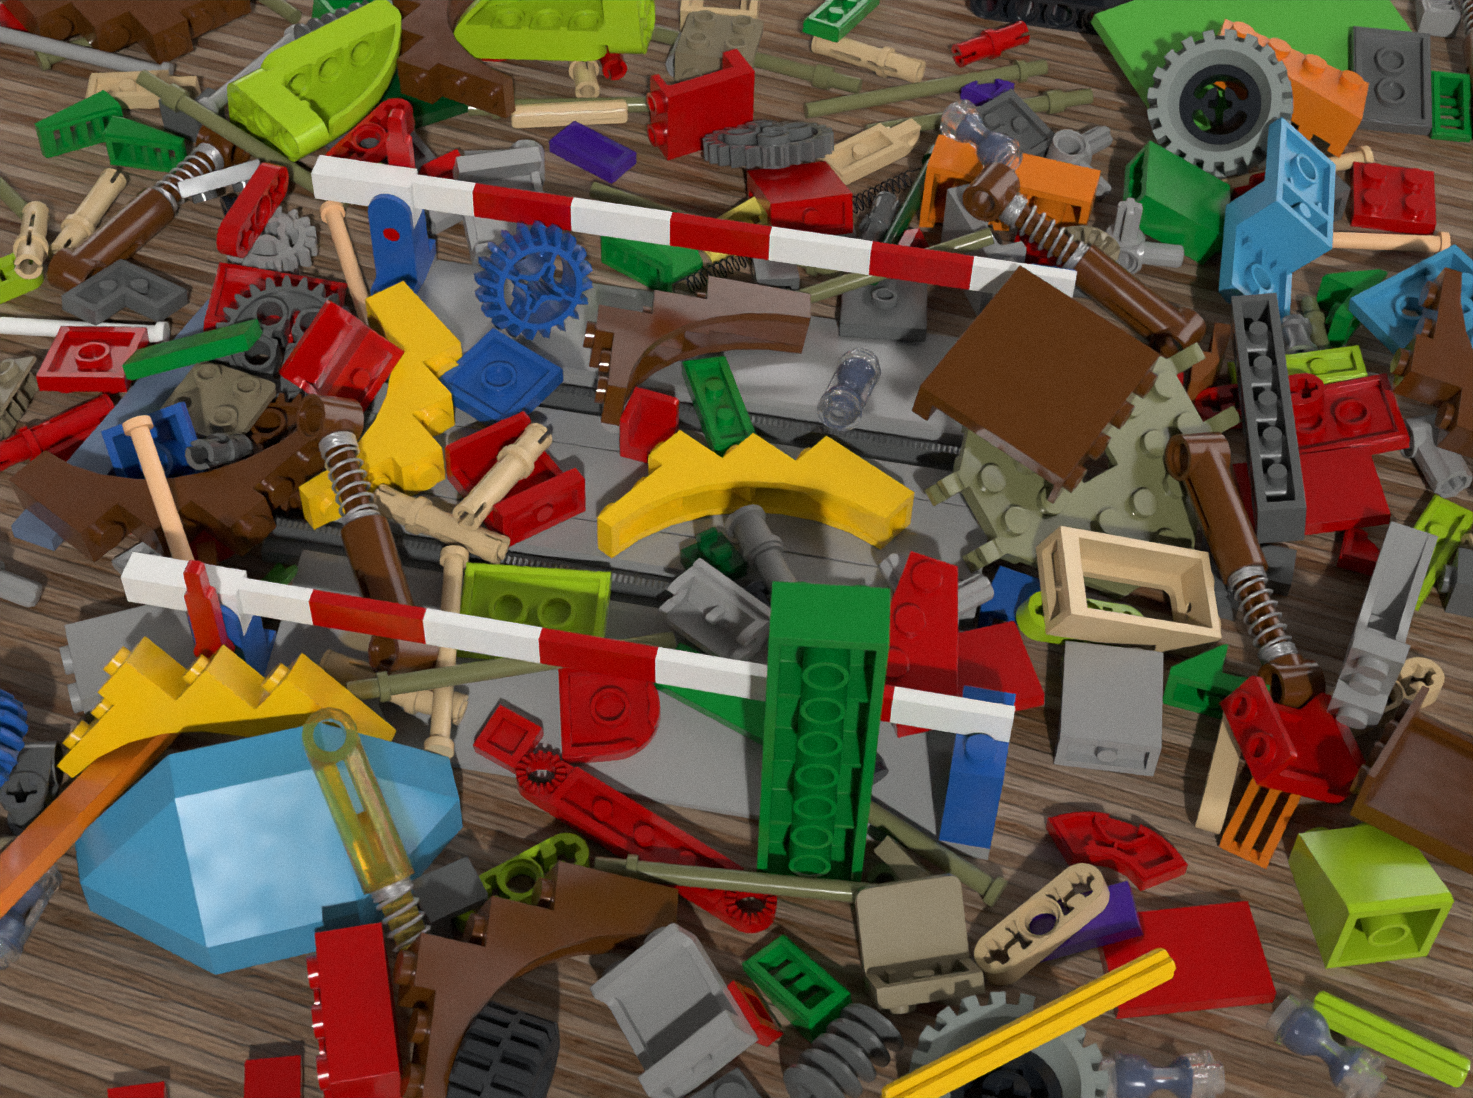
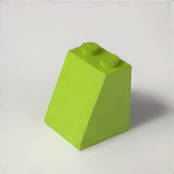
[1288,822,1454,969]

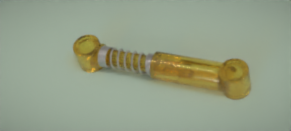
[300,707,431,952]

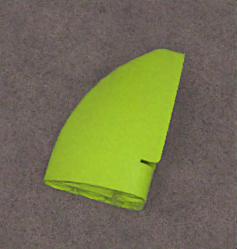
[227,0,402,162]
[453,0,655,61]

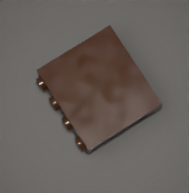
[912,265,1161,504]
[1349,686,1473,876]

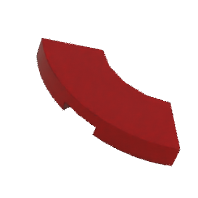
[1046,811,1188,891]

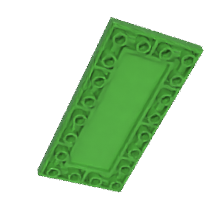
[1091,0,1412,131]

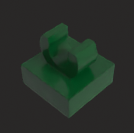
[680,527,747,581]

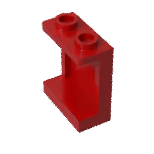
[646,48,755,160]
[747,161,853,235]
[279,300,405,414]
[445,411,586,547]
[1220,675,1366,805]

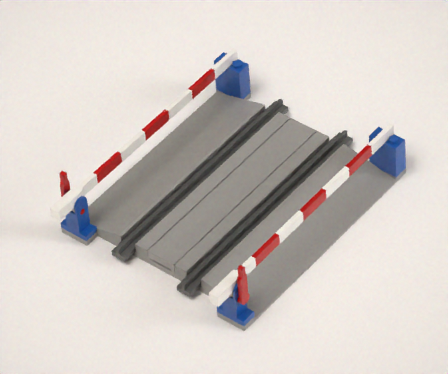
[121,108,1077,860]

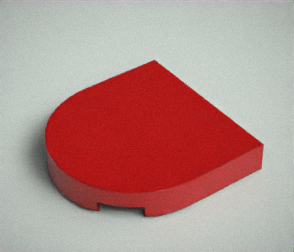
[558,668,661,764]

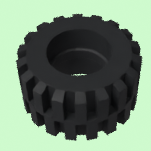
[446,1001,560,1098]

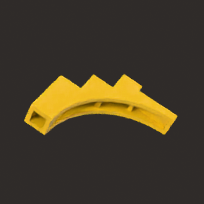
[299,281,462,530]
[597,430,915,558]
[57,636,397,778]

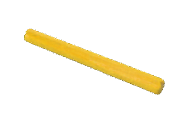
[881,948,1176,1098]

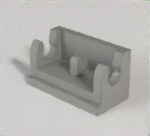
[657,558,771,662]

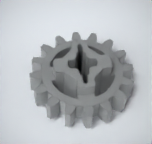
[227,206,318,275]

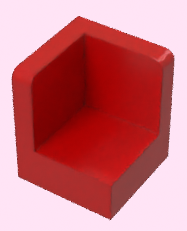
[620,387,679,464]

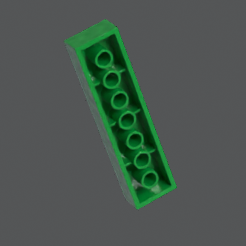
[757,581,891,882]

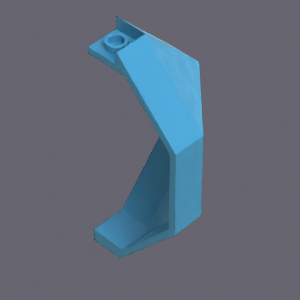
[75,723,463,975]

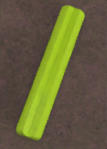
[1309,991,1471,1088]

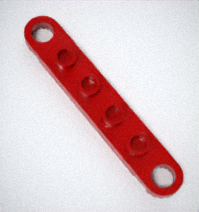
[516,750,777,934]

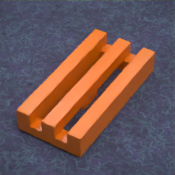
[1219,778,1302,869]

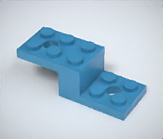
[1219,117,1336,320]
[1348,244,1473,355]

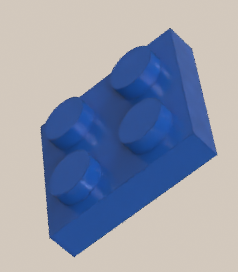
[439,328,564,427]

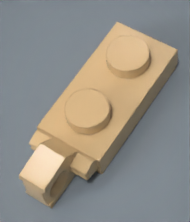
[85,70,201,109]
[816,118,921,185]

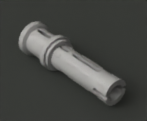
[724,504,796,596]

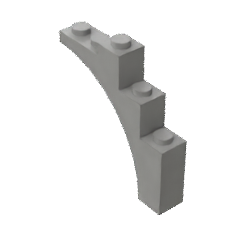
[1327,521,1438,729]

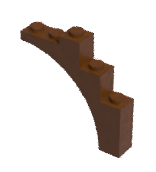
[0,0,252,65]
[392,0,516,119]
[1390,267,1473,459]
[583,276,811,426]
[9,430,330,563]
[393,861,678,1098]

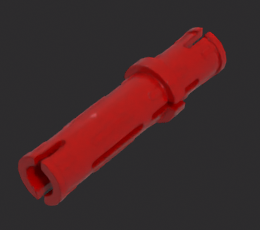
[0,393,115,472]

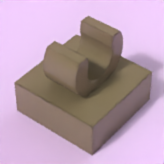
[867,835,934,884]

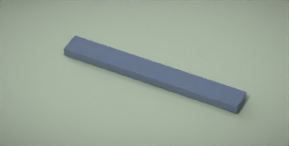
[11,299,215,551]

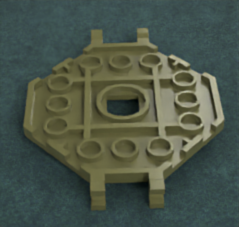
[924,342,1242,600]

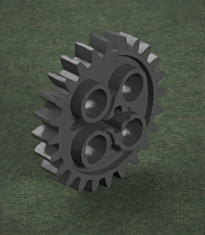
[702,120,834,169]
[215,275,350,403]

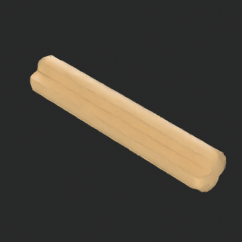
[511,99,628,128]

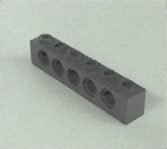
[1231,293,1307,543]

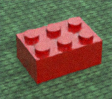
[306,922,403,1098]

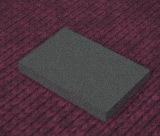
[1350,26,1432,136]

